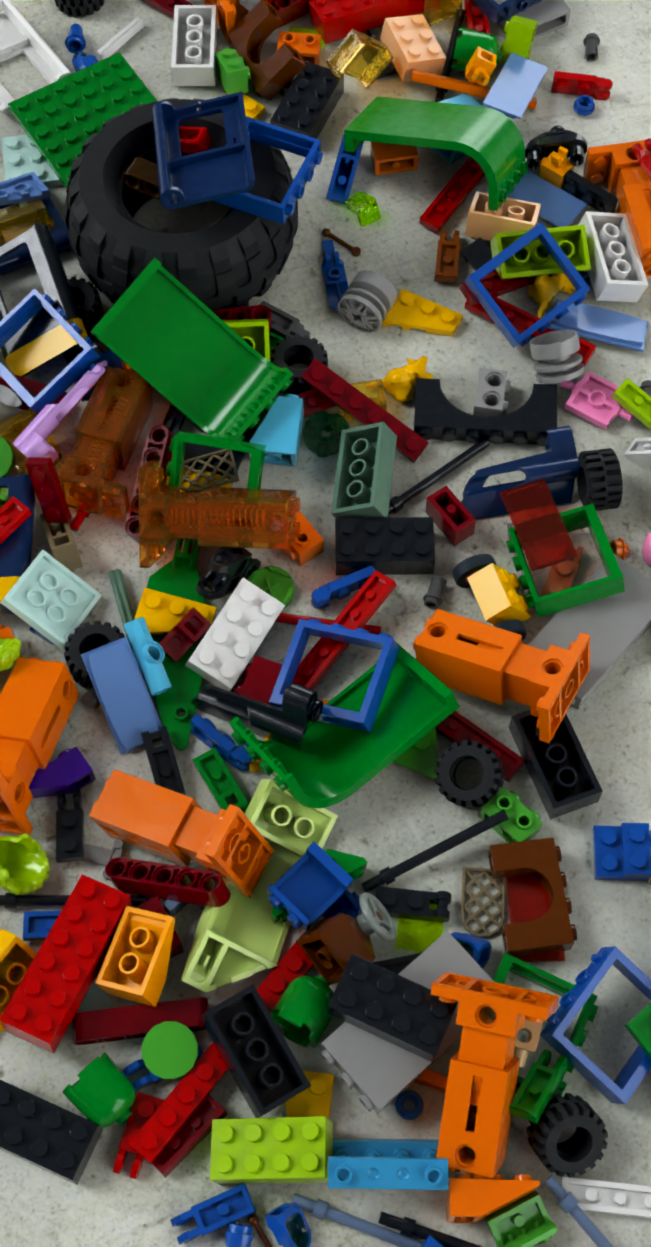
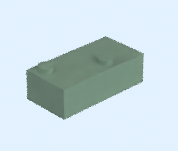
[331,422,397,518]

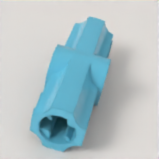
[124,617,172,696]

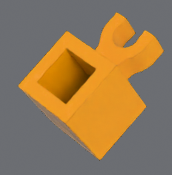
[465,46,497,87]
[539,146,574,189]

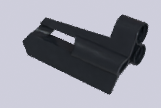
[191,683,323,751]

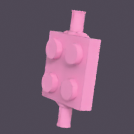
[560,371,633,430]

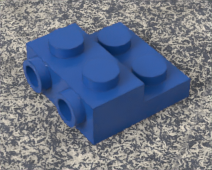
[593,823,651,881]

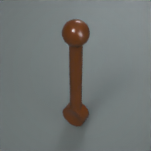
[322,228,361,257]
[248,1214,272,1247]

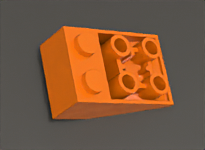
[446,1173,540,1223]

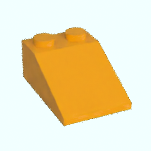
[95,906,175,1007]

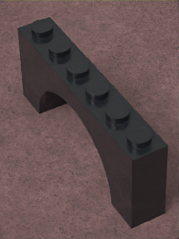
[414,378,557,446]

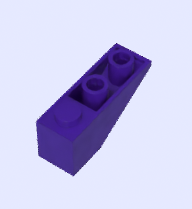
[29,746,96,798]

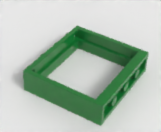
[162,431,266,545]
[506,503,625,618]
[493,953,598,1100]

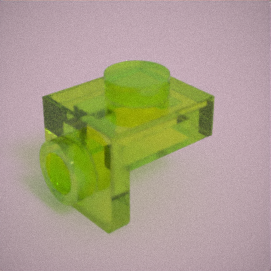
[345,192,381,227]

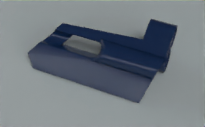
[461,426,579,520]

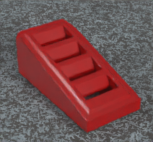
[179,126,212,154]

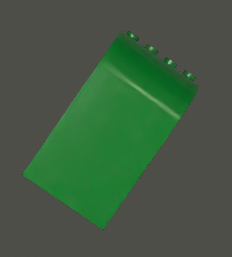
[344,96,528,211]
[90,258,293,441]
[229,642,459,808]

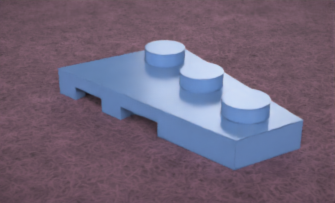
[0,172,51,206]

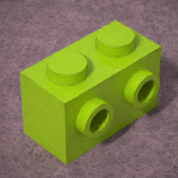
[500,15,538,63]

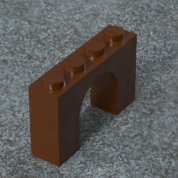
[228,0,306,101]
[488,837,577,957]

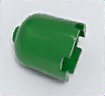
[451,27,502,73]
[270,975,334,1048]
[62,1052,136,1128]

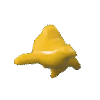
[528,273,576,319]
[365,356,433,402]

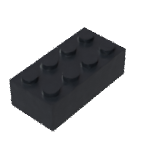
[270,61,344,139]
[335,517,435,575]
[509,710,603,819]
[327,954,458,1062]
[200,984,311,1118]
[0,1080,103,1185]

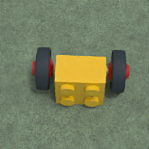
[452,554,532,641]

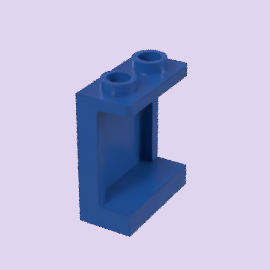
[267,842,353,932]

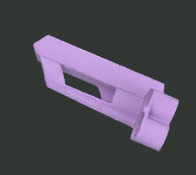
[13,360,107,463]

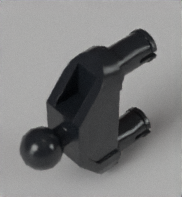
[525,125,588,171]

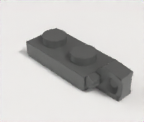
[260,301,310,339]

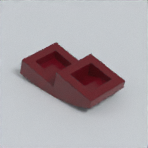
[159,607,212,663]

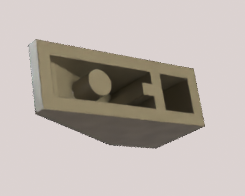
[40,514,83,572]

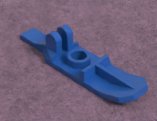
[321,240,349,311]

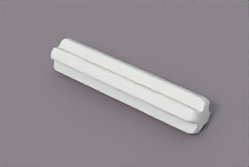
[97,17,144,60]

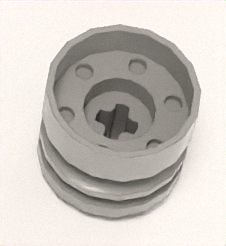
[338,270,397,333]
[529,329,585,384]

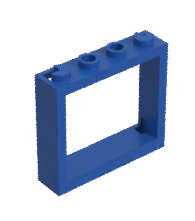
[211,116,323,224]
[464,222,591,348]
[0,288,100,414]
[269,619,399,733]
[540,946,651,1104]

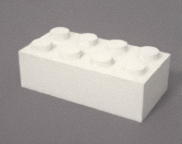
[171,5,218,86]
[578,211,648,302]
[185,578,285,691]

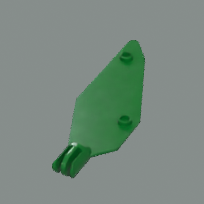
[147,534,206,751]

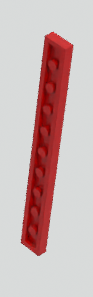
[129,927,314,1164]

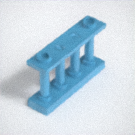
[328,1138,448,1190]

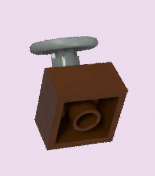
[296,892,396,985]

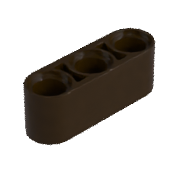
[122,157,160,200]

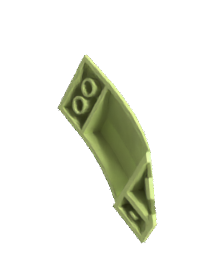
[181,779,338,993]

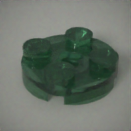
[303,411,349,458]

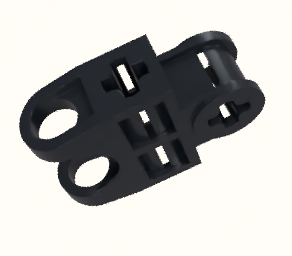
[195,541,261,600]

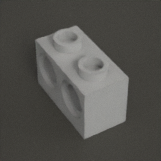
[473,368,511,417]

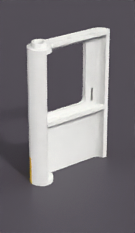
[0,0,72,115]

